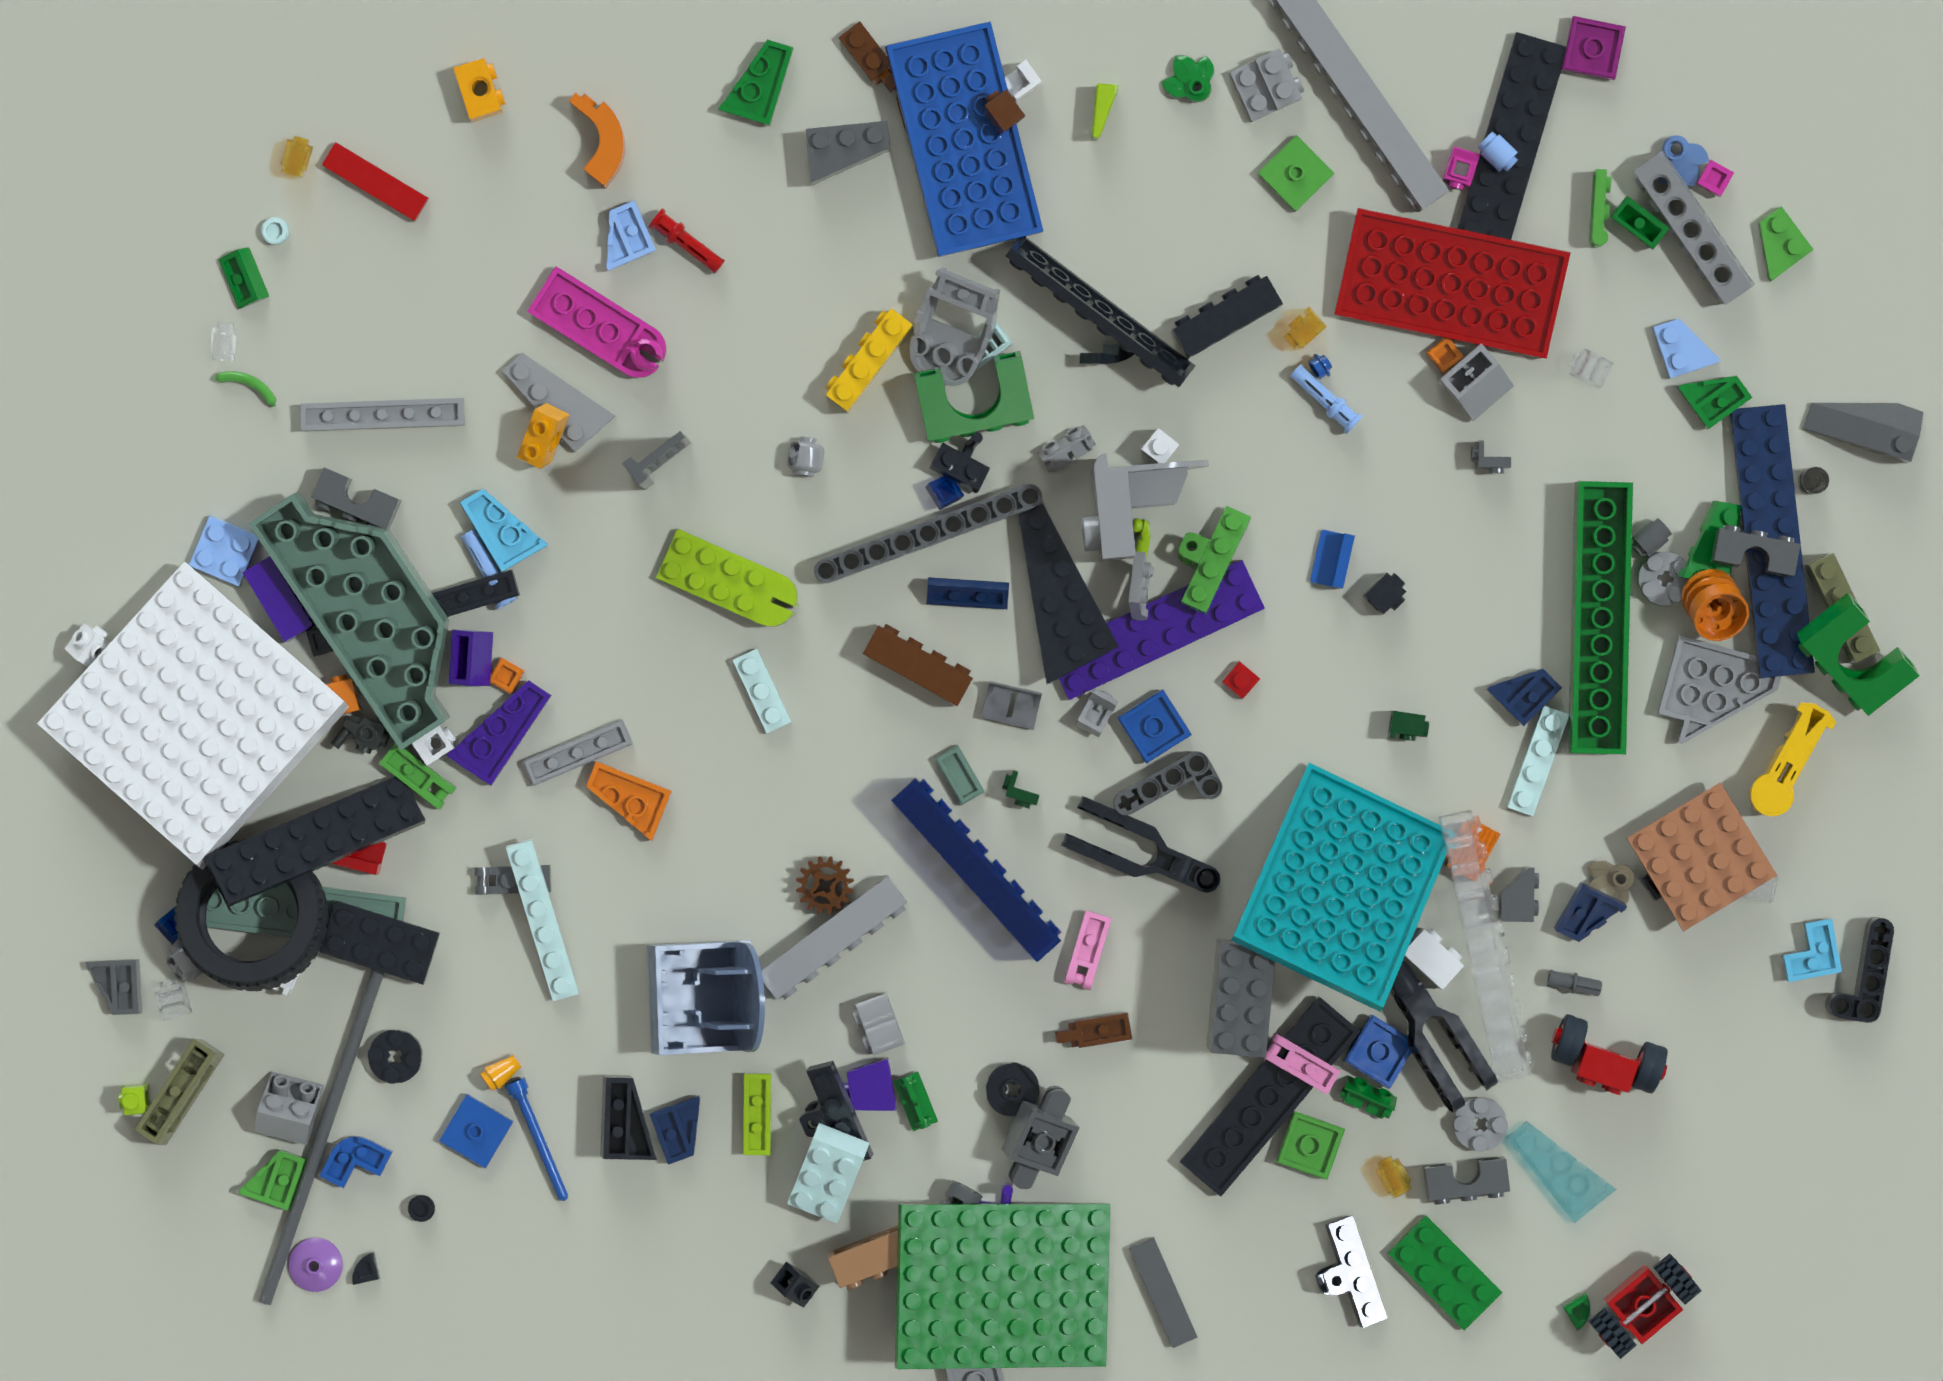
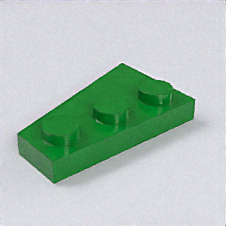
[718,39,794,126]

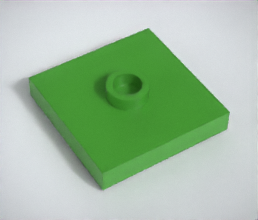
[1258,135,1335,212]
[1276,1111,1345,1180]

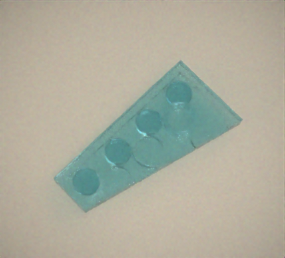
[1506,1121,1617,1223]

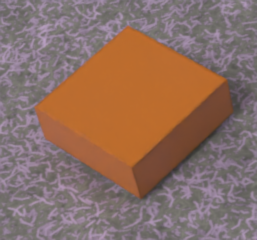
[1426,338,1464,374]
[490,657,525,694]

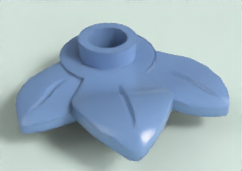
[1658,135,1709,186]

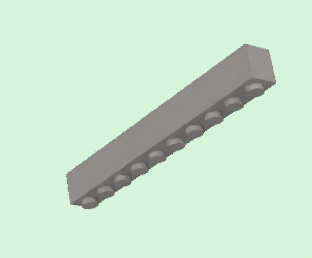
[1267,0,1449,212]

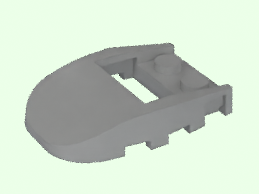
[909,267,1000,386]

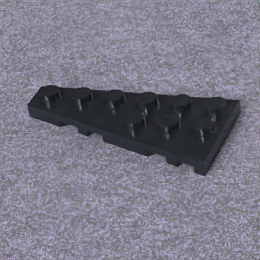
[1019,504,1119,685]

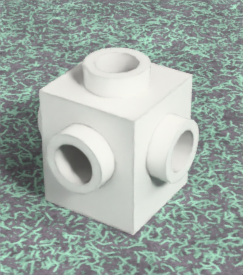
[65,623,111,667]

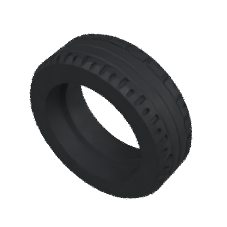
[174,839,329,991]

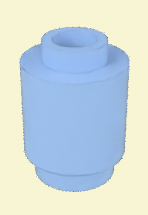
[1477,132,1518,172]

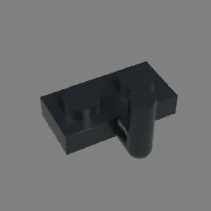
[929,432,990,494]

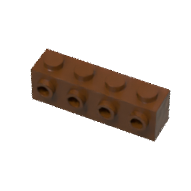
[863,624,973,706]

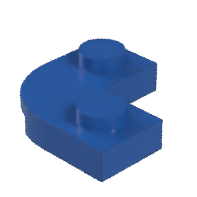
[319,1136,393,1188]

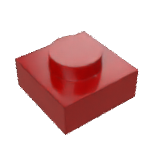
[1222,661,1260,699]

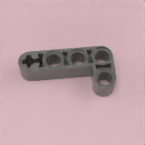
[1113,751,1223,815]

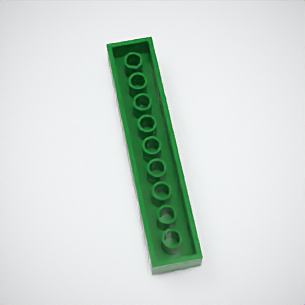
[1568,481,1633,755]

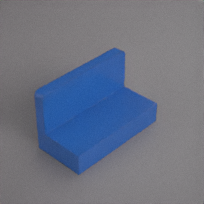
[1310,530,1355,589]

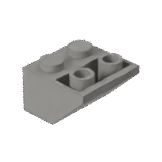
[1438,343,1514,421]
[254,1072,324,1145]

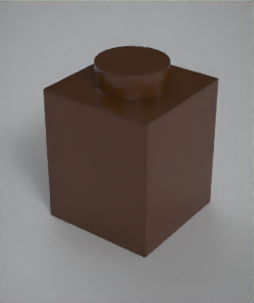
[982,89,1025,135]

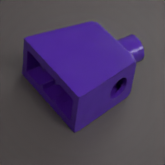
[843,1057,897,1111]

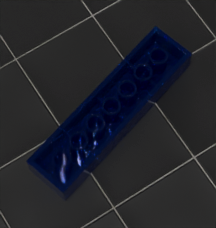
[891,778,1062,962]

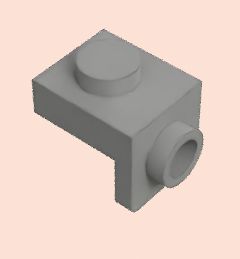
[1075,689,1118,737]

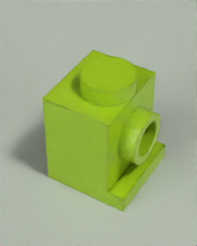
[118,1084,151,1115]

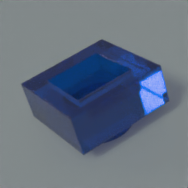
[925,476,964,510]
[154,907,179,945]

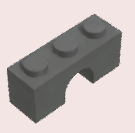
[311,467,402,530]
[1710,525,1801,578]
[1423,1156,1510,1205]

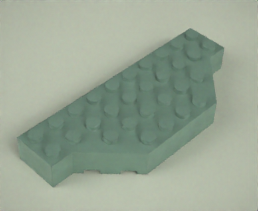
[248,492,450,750]

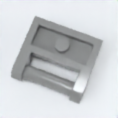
[1128,552,1154,621]

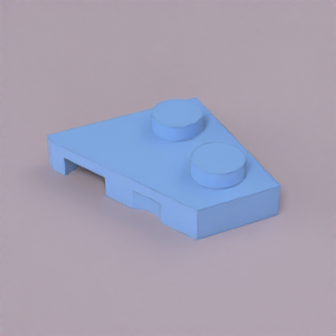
[606,200,656,271]
[1652,319,1720,379]

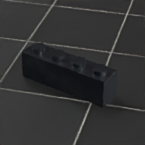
[1172,275,1283,359]

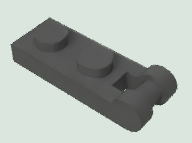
[474,865,551,895]

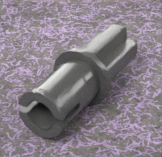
[1547,970,1602,996]

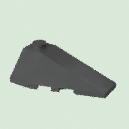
[1803,403,1923,463]

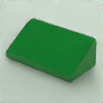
[1610,196,1670,250]
[218,247,269,309]

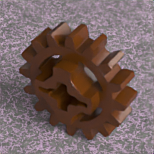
[796,856,854,915]

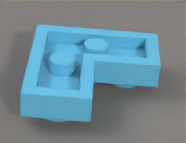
[1782,918,1842,982]

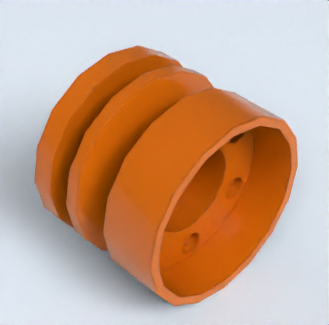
[1681,569,1749,641]

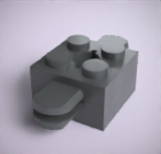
[1001,1085,1080,1189]

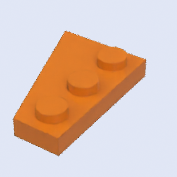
[586,761,672,841]

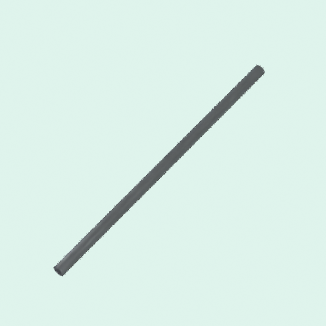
[258,969,384,1305]

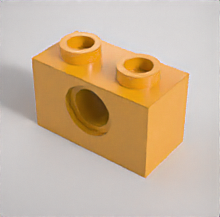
[453,58,506,123]
[516,403,570,469]

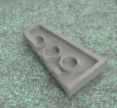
[503,353,615,452]

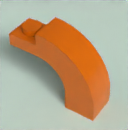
[569,92,625,188]

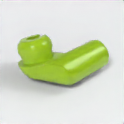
[1133,518,1151,557]

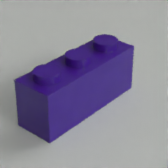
[242,556,316,642]

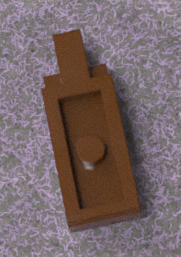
[839,21,895,93]
[1055,1012,1132,1048]

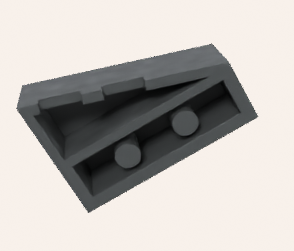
[806,121,890,186]

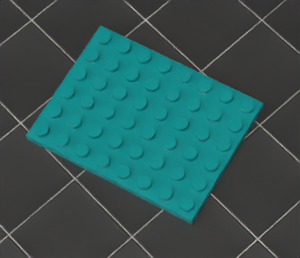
[1231,763,1455,1012]

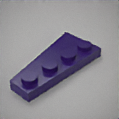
[446,680,552,786]

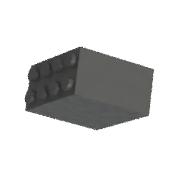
[1207,938,1275,1058]

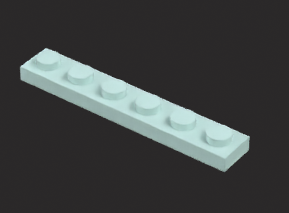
[506,839,579,1001]

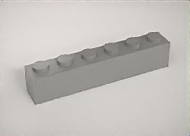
[761,876,907,1000]

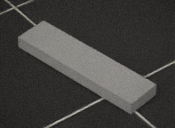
[522,719,633,786]

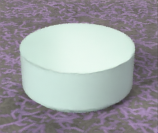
[261,217,290,245]

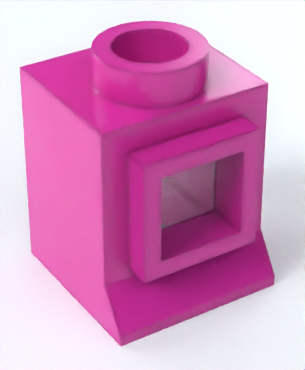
[1442,146,1480,191]

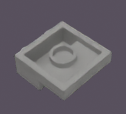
[1229,48,1304,122]

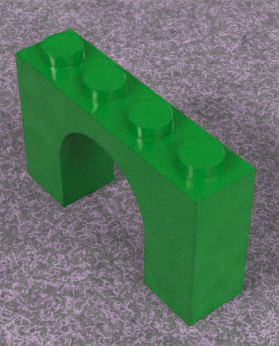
[914,351,1034,443]
[1797,593,1920,716]

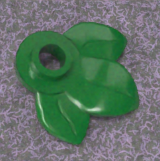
[1162,55,1214,102]

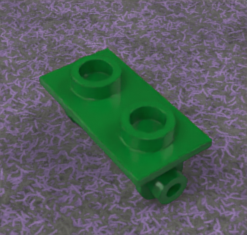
[893,1071,938,1132]
[1339,1075,1397,1119]

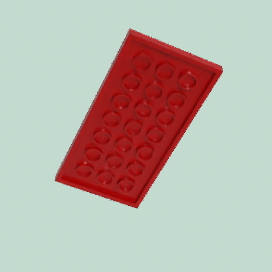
[1334,207,1571,359]

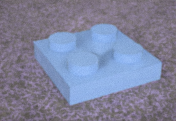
[189,516,259,587]

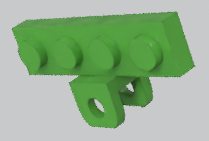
[1178,506,1251,615]

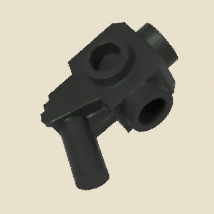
[330,715,390,754]

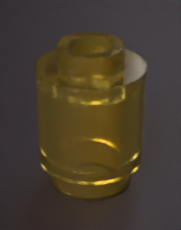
[280,136,313,178]
[1375,1156,1412,1198]

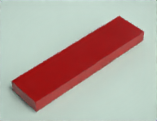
[322,142,429,222]

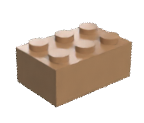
[828,1225,898,1290]

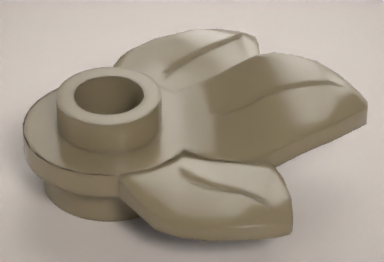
[1587,861,1635,904]

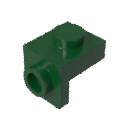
[1002,770,1040,809]

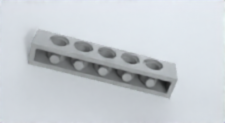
[1633,151,1755,305]

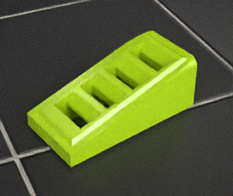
[1091,83,1118,141]

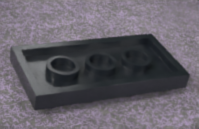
[320,900,440,985]

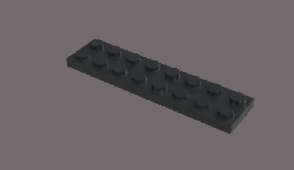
[1458,32,1566,239]
[1005,237,1196,387]
[204,776,426,907]
[1179,996,1361,1197]

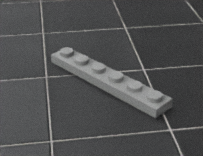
[300,398,465,431]

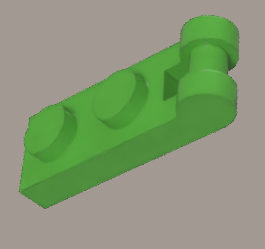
[1589,169,1611,248]
[379,743,456,809]

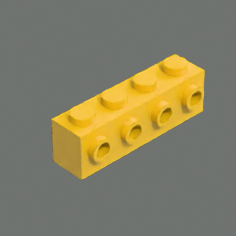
[825,308,913,413]

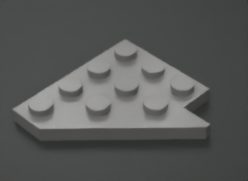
[1657,635,1781,744]

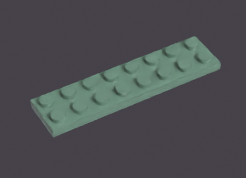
[190,870,406,938]

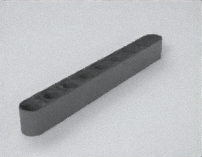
[814,484,1042,583]

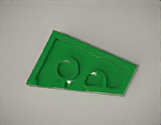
[1677,501,1741,579]

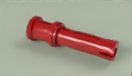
[648,208,725,274]

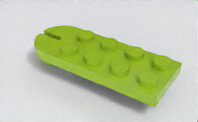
[656,529,799,627]

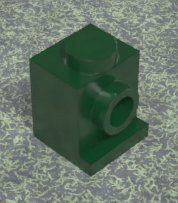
[1387,711,1429,741]

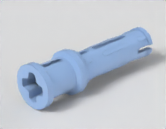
[1289,364,1363,434]
[460,529,518,610]

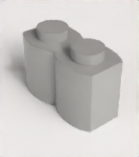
[853,993,905,1055]

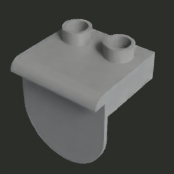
[1082,453,1209,562]

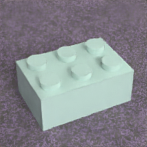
[787,1123,869,1224]

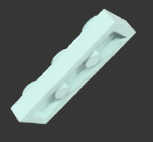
[733,649,791,733]

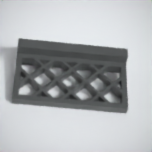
[622,431,691,490]

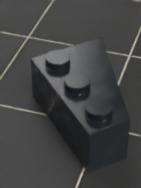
[600,1075,657,1160]

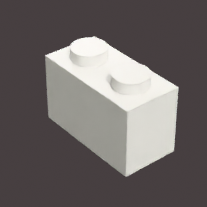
[1405,928,1464,990]

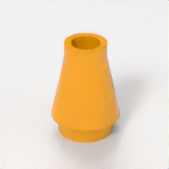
[480,1055,522,1091]

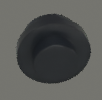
[408,1195,435,1222]

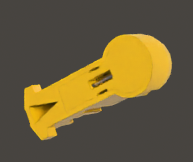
[1748,702,1836,816]

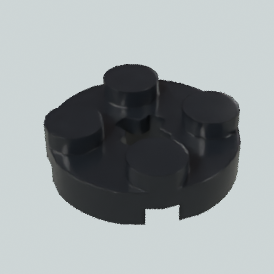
[368,1029,423,1084]
[986,1062,1040,1117]

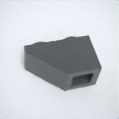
[1498,867,1539,922]

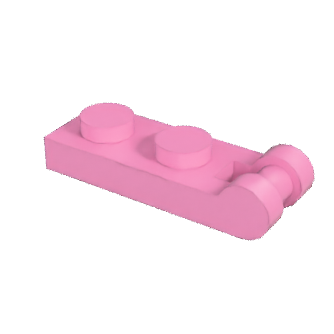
[1064,910,1112,990]
[1265,1033,1341,1094]

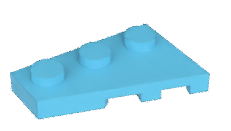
[460,489,548,572]

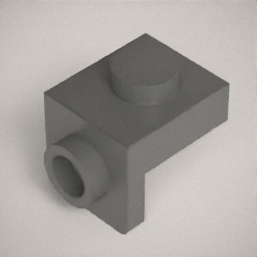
[1471,440,1511,474]

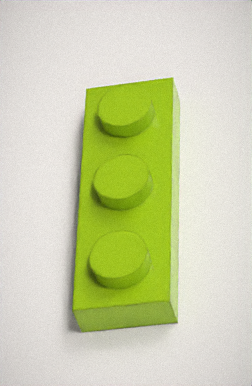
[743,1073,771,1155]

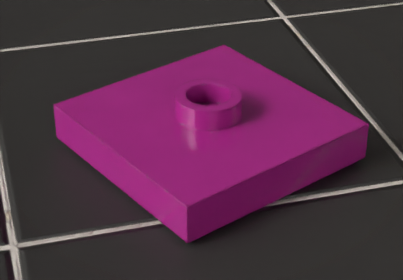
[1562,16,1626,81]

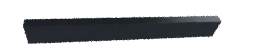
[306,569,520,657]

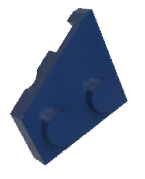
[1486,669,1562,726]
[1554,882,1627,942]
[650,1095,700,1165]

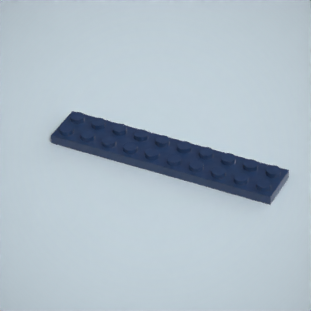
[1730,404,1815,679]

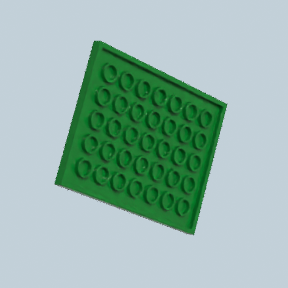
[895,1203,1110,1370]

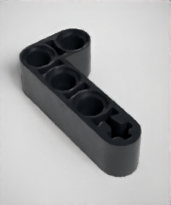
[1825,917,1894,1023]

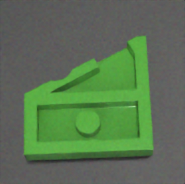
[1758,206,1814,282]

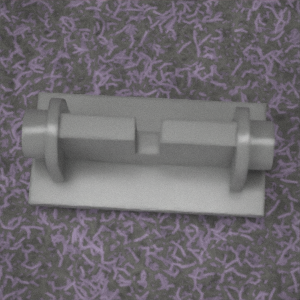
[1038,425,1096,472]

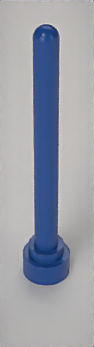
[505,1077,568,1201]

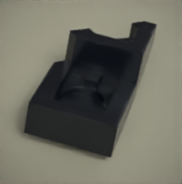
[1079,345,1134,364]

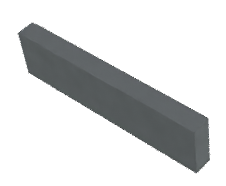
[1129,1237,1198,1348]

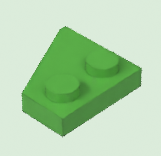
[238,1150,307,1211]

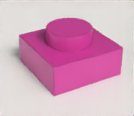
[1696,159,1734,197]

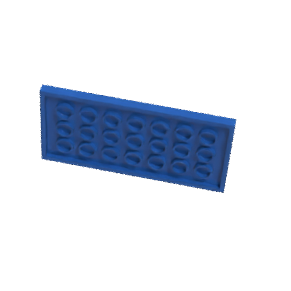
[885,21,1044,258]

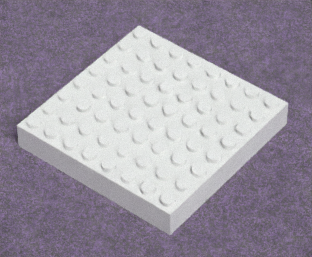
[37,561,349,870]

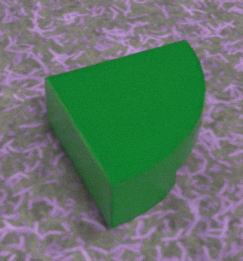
[1562,1293,1590,1331]

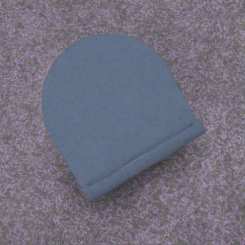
[647,940,765,1055]

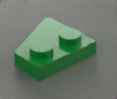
[1677,376,1753,430]

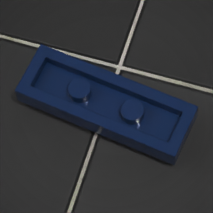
[926,577,1009,610]

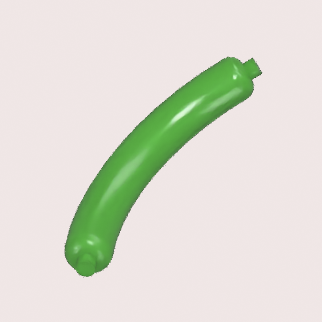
[214,371,277,407]

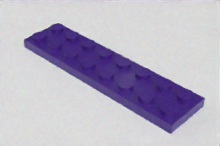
[1059,560,1265,700]

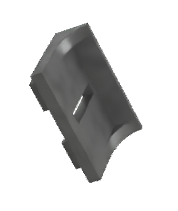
[981,681,1042,730]

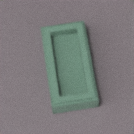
[934,745,985,805]

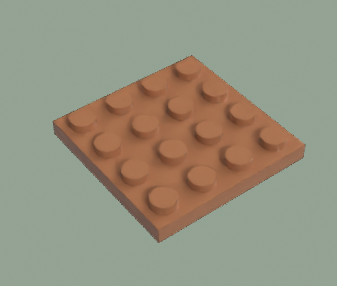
[1626,782,1778,931]

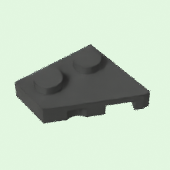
[86,959,142,1015]

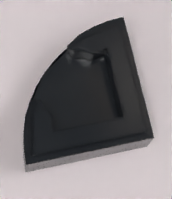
[352,1252,380,1285]

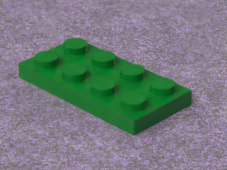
[1387,1215,1503,1331]

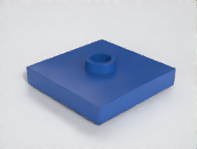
[1117,689,1192,764]
[1343,1014,1412,1089]
[439,1094,514,1168]

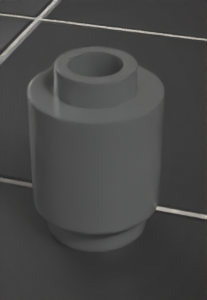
[1632,518,1672,558]

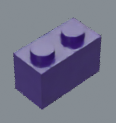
[448,630,494,686]

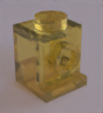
[1284,307,1327,350]

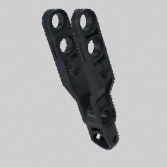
[1061,796,1221,893]
[1390,961,1498,1113]

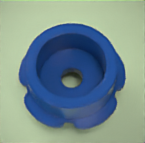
[1308,354,1332,379]

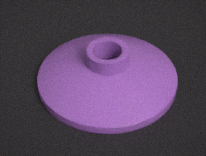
[288,1238,343,1292]

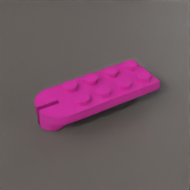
[527,266,666,378]

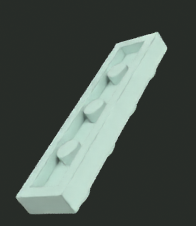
[1507,706,1569,817]

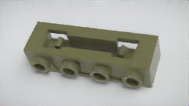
[135,1038,225,1146]

